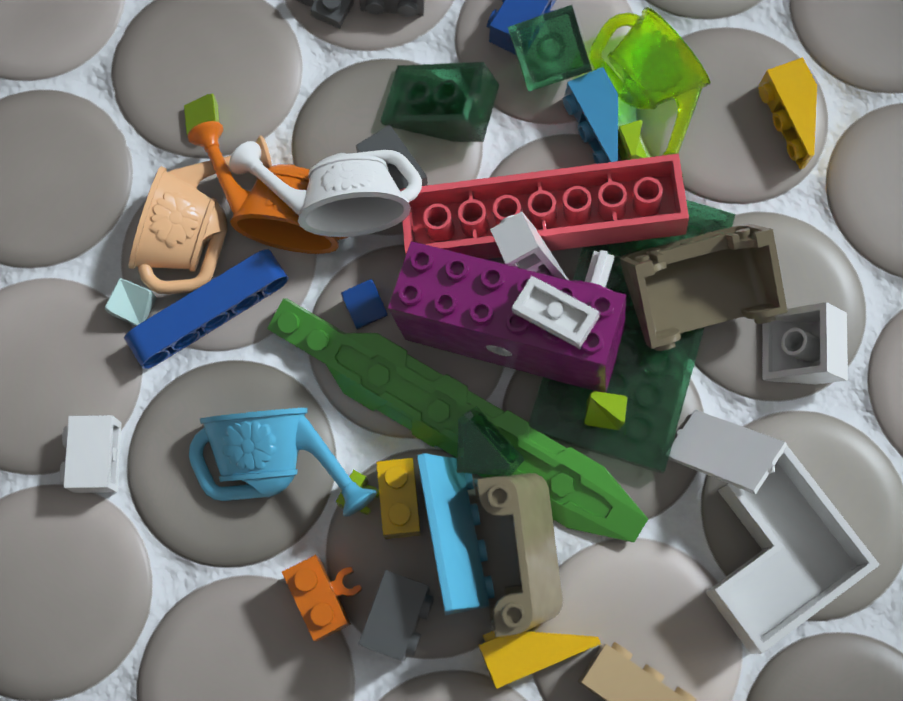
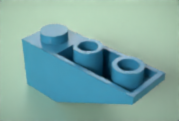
[563,67,618,164]

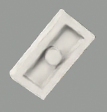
[512,276,599,349]

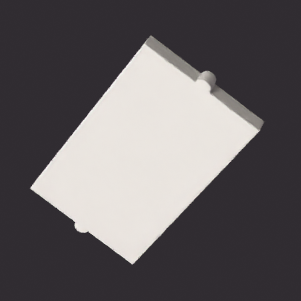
[665,410,787,495]

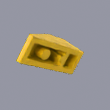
[478,631,601,689]

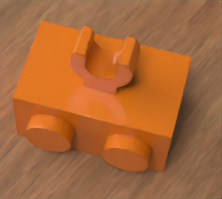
[282,555,362,641]

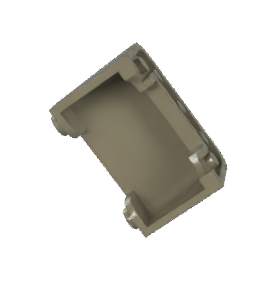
[620,224,788,351]
[473,473,563,637]

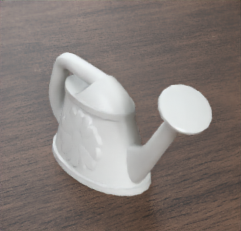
[229,141,422,237]

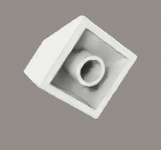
[762,302,848,384]

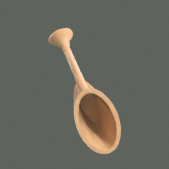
[128,135,272,295]

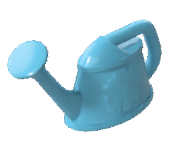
[189,408,377,517]

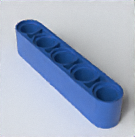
[124,249,289,369]

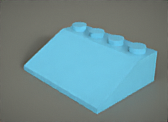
[417,454,495,615]

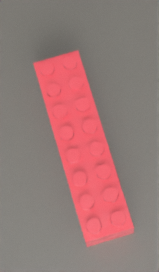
[400,153,689,259]

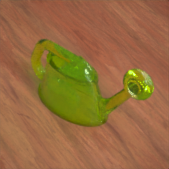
[589,7,711,177]

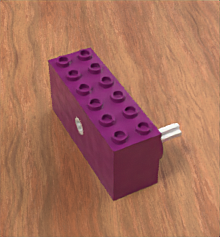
[388,241,626,393]

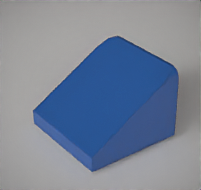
[341,279,388,329]

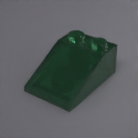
[380,62,499,142]

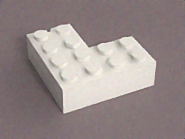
[706,446,880,654]

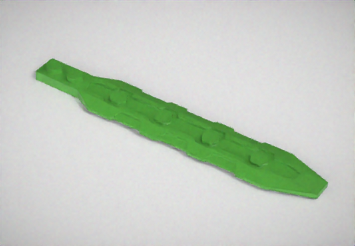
[267,298,648,542]

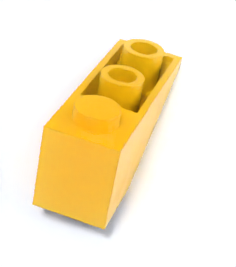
[758,57,817,170]

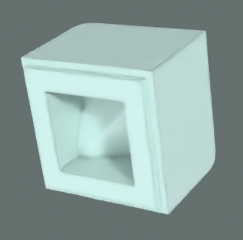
[105,278,157,326]

